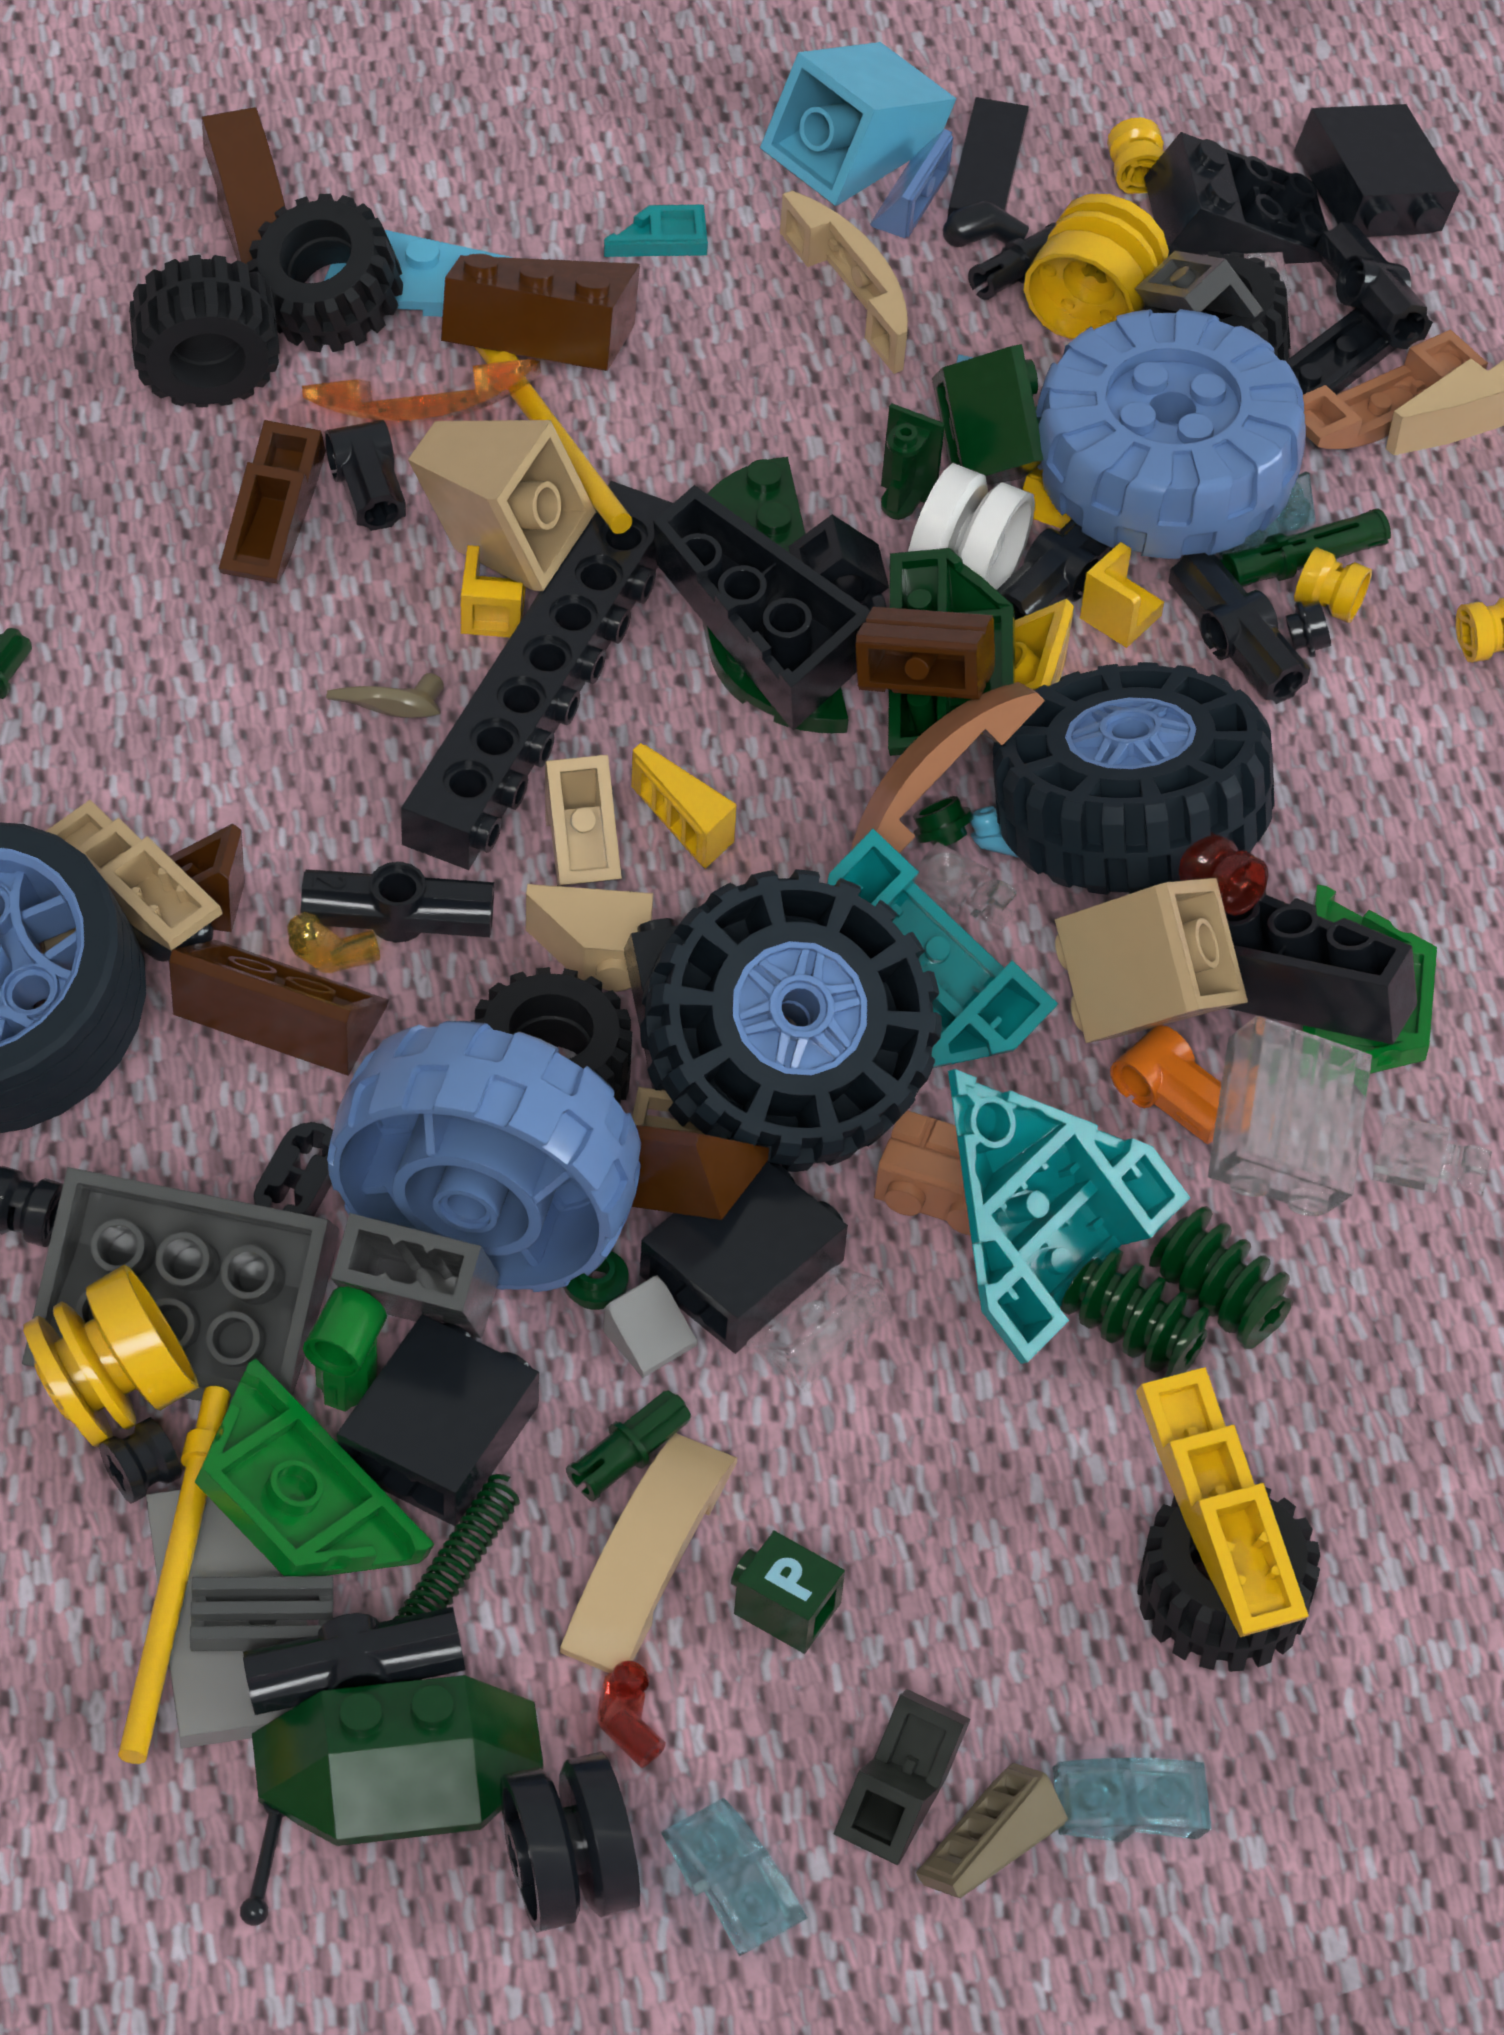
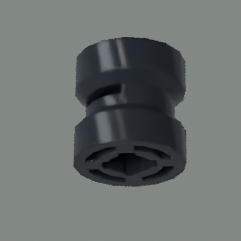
[0,1166,63,1247]

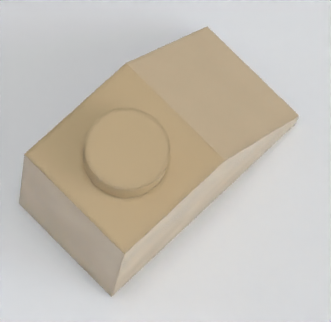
[525,884,653,992]

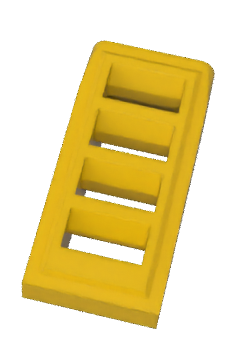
[631,743,737,869]

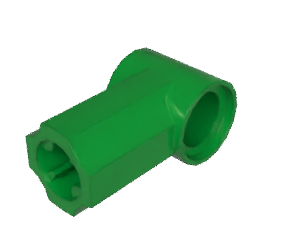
[303,1286,387,1412]

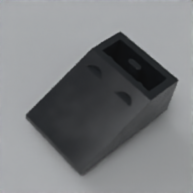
[1144,132,1328,265]

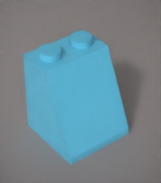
[760,42,957,206]

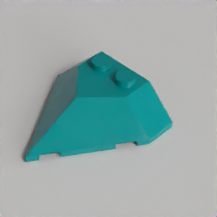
[827,829,1058,1068]
[948,1069,1191,1364]

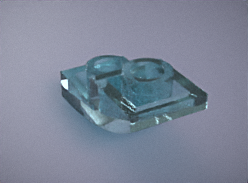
[1052,1758,1212,1842]
[661,1798,808,1956]

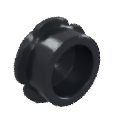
[1285,600,1331,657]

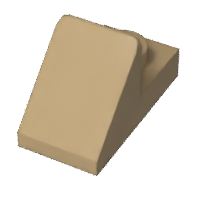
[545,755,622,886]

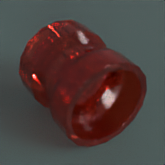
[1179,832,1269,916]

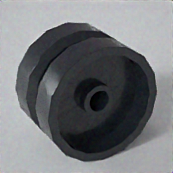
[500,1751,640,1933]

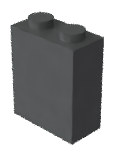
[331,1213,500,1338]

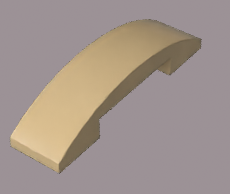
[780,190,908,374]
[560,1433,737,1679]

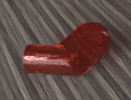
[597,1661,666,1768]

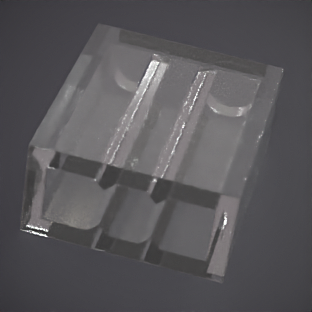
[1208,1016,1372,1216]

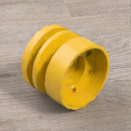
[1023,194,1169,340]
[23,1264,199,1448]

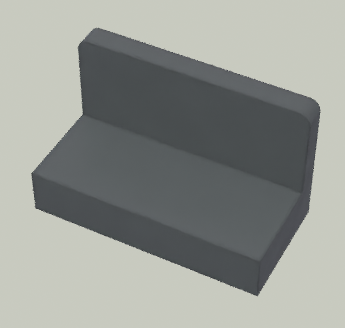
[1135,251,1263,319]

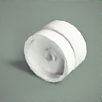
[908,463,1035,590]

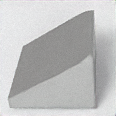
[604,1275,697,1378]

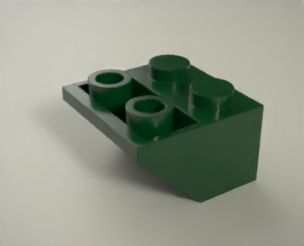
[932,344,1044,485]

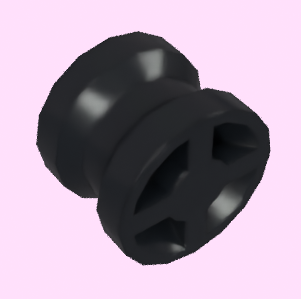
[99,1417,182,1504]

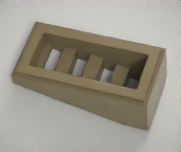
[916,1763,1069,1898]

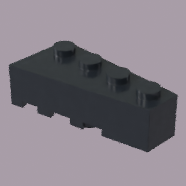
[653,485,870,730]
[1202,874,1417,1045]

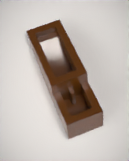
[202,107,286,264]
[219,420,326,584]

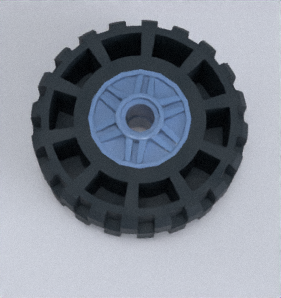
[992,662,1275,895]
[640,869,942,1172]

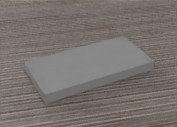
[146,1490,307,1749]

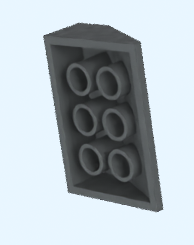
[22,1167,339,1404]

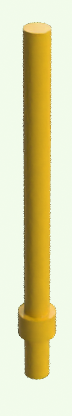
[475,347,632,534]
[118,1386,231,1764]

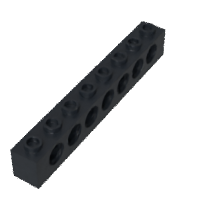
[401,481,673,870]

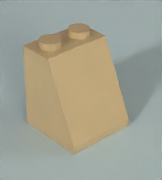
[408,420,596,591]
[1055,878,1248,1043]

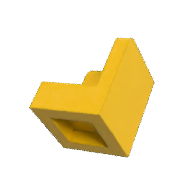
[1080,542,1164,648]
[461,545,526,638]

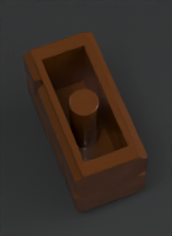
[856,606,995,699]

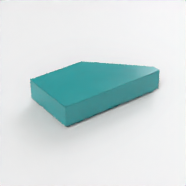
[604,204,708,257]

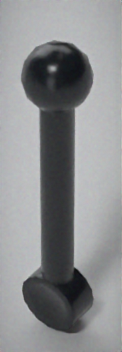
[240,1802,285,1926]

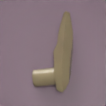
[326,673,444,718]

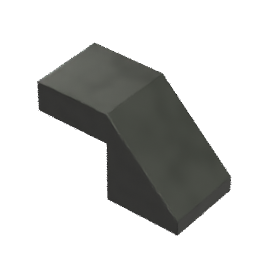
[833,1689,971,1865]

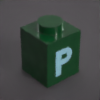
[731,1530,845,1654]

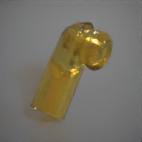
[287,913,380,974]

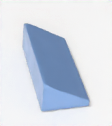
[870,129,953,238]

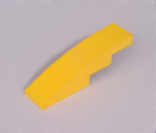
[1136,1367,1309,1637]

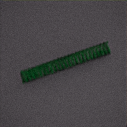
[393,1474,520,1619]

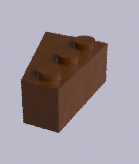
[441,254,640,371]

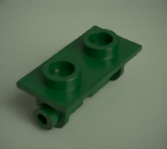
[881,403,945,520]

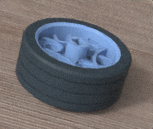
[0,822,146,1133]

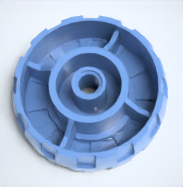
[1036,309,1306,559]
[327,1021,641,1292]

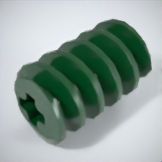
[1149,1206,1293,1349]
[1061,1248,1210,1377]

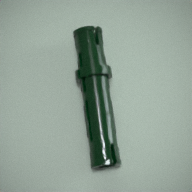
[1220,508,1391,587]

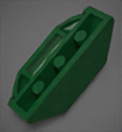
[888,548,1015,756]
[252,1675,544,1846]

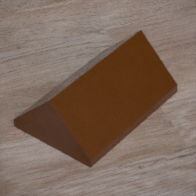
[169,940,389,1076]
[632,1125,769,1220]

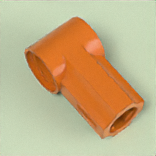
[1110,1025,1245,1144]

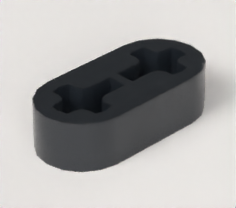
[253,1122,333,1216]

